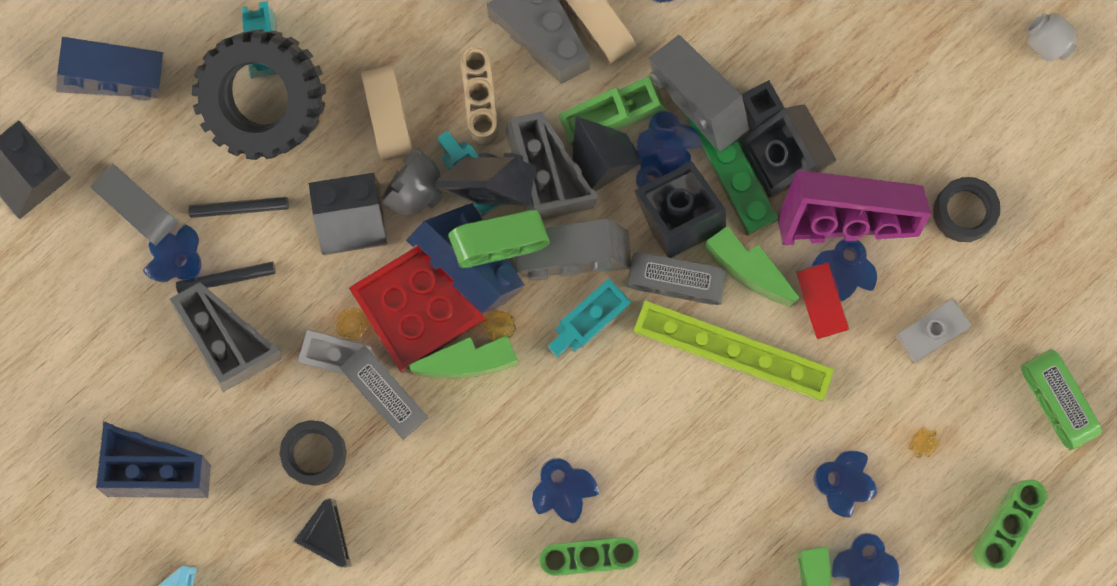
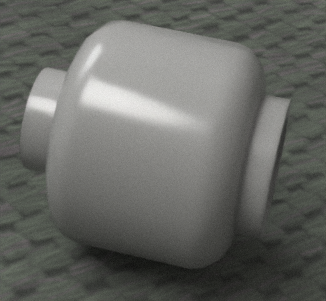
[1027,13,1077,61]

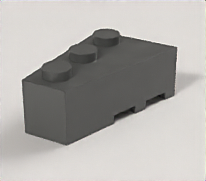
[649,35,749,153]
[506,112,599,220]
[516,218,631,281]
[170,282,282,392]

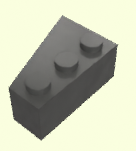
[487,0,590,84]

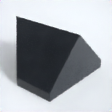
[572,116,644,192]
[293,499,352,568]

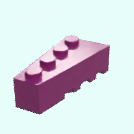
[778,170,931,245]

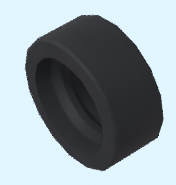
[933,177,1001,242]
[279,420,347,486]

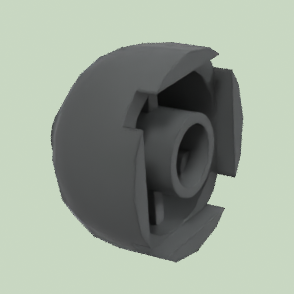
[380,148,442,216]

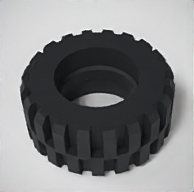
[192,29,326,160]

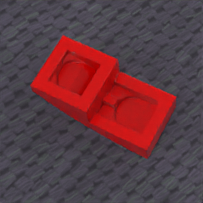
[796,262,849,340]

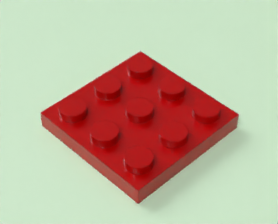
[349,246,486,373]

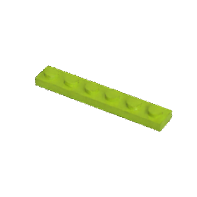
[633,300,835,402]

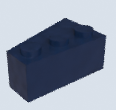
[56,37,163,101]
[406,203,524,314]
[96,421,211,498]

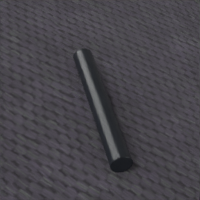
[189,197,289,218]
[176,261,276,294]

